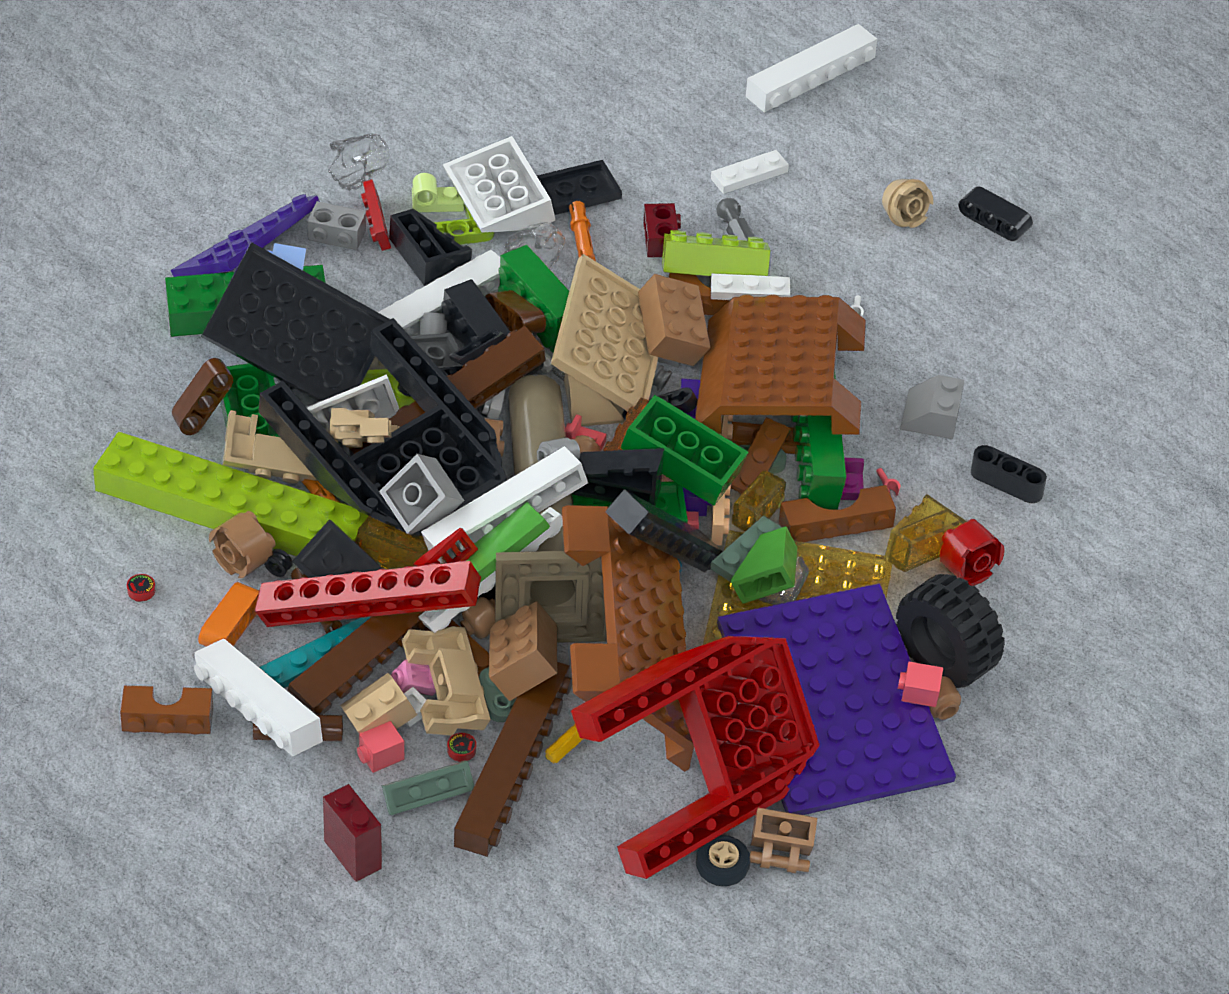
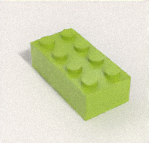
[662,230,771,276]

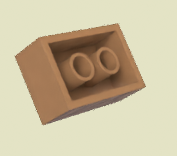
[638,274,710,366]
[489,601,557,701]

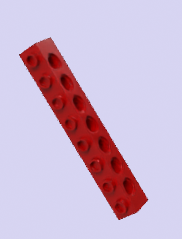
[255,561,481,627]

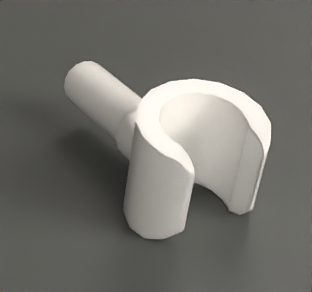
[851,295,864,317]

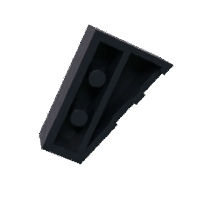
[441,279,510,345]

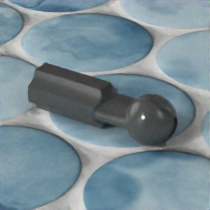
[716,198,755,241]

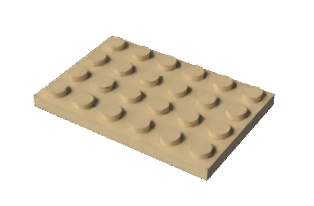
[551,254,658,416]

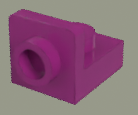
[841,457,864,501]

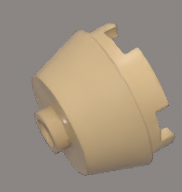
[882,179,933,228]

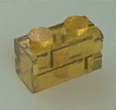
[732,470,786,532]

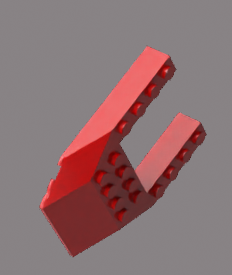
[571,636,820,879]

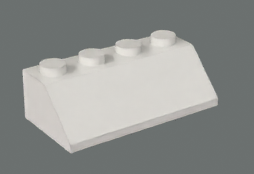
[307,375,399,442]

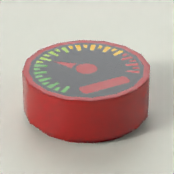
[127,574,156,602]
[447,733,476,762]

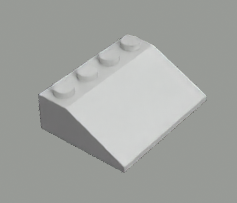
[443,136,556,232]

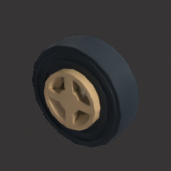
[696,835,750,886]

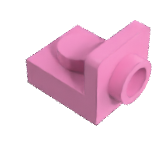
[391,659,436,696]

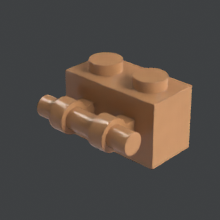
[750,808,818,873]

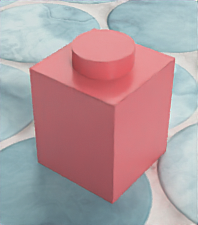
[898,662,943,707]
[357,721,404,773]

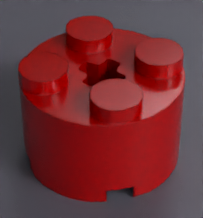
[940,519,1005,586]

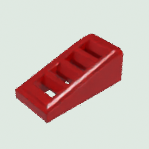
[413,528,478,567]

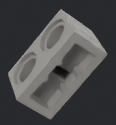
[307,201,366,250]

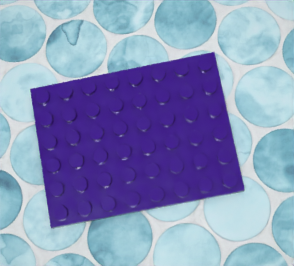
[717,583,956,815]

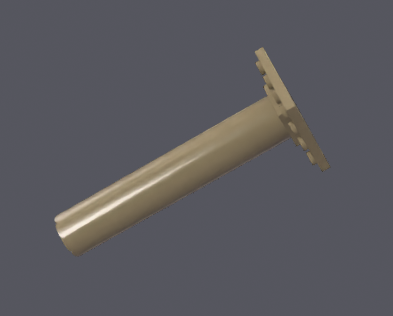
[495,375,607,643]

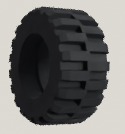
[896,574,1005,688]

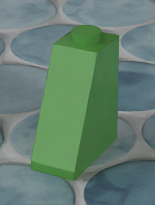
[731,526,797,604]

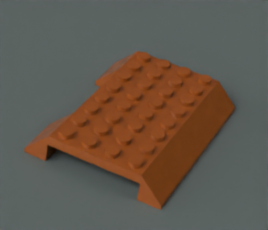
[695,295,866,435]
[562,505,694,772]

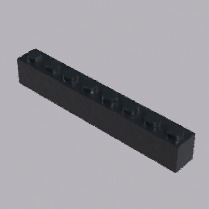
[605,490,723,572]

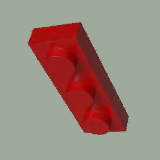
[361,179,391,251]

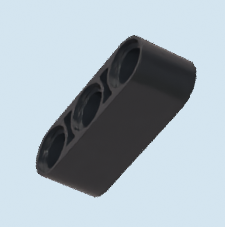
[958,186,1033,241]
[970,445,1047,503]

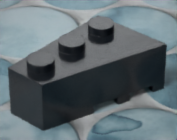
[389,209,472,286]
[572,448,664,506]

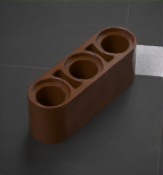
[485,290,546,334]
[172,358,233,435]

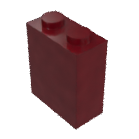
[323,784,382,882]

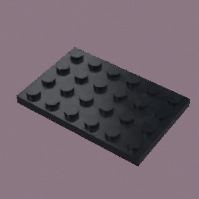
[201,242,390,402]

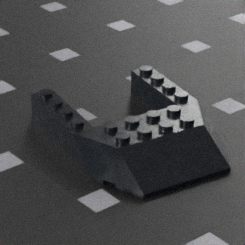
[259,318,507,538]

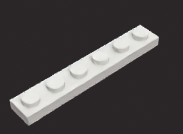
[419,507,563,633]

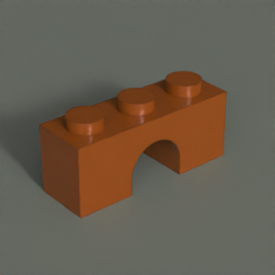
[120,685,213,735]

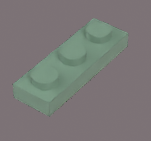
[711,516,782,582]
[381,761,474,815]

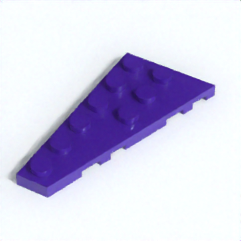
[171,194,320,277]

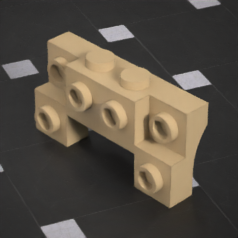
[330,408,400,448]
[222,410,338,483]
[402,626,491,735]

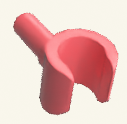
[876,468,901,496]

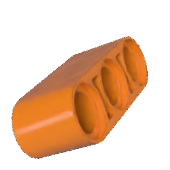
[198,582,260,647]

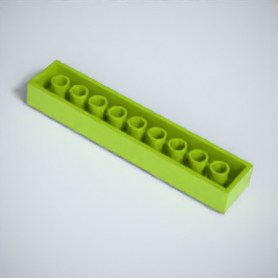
[93,431,371,556]

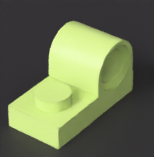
[412,173,464,212]

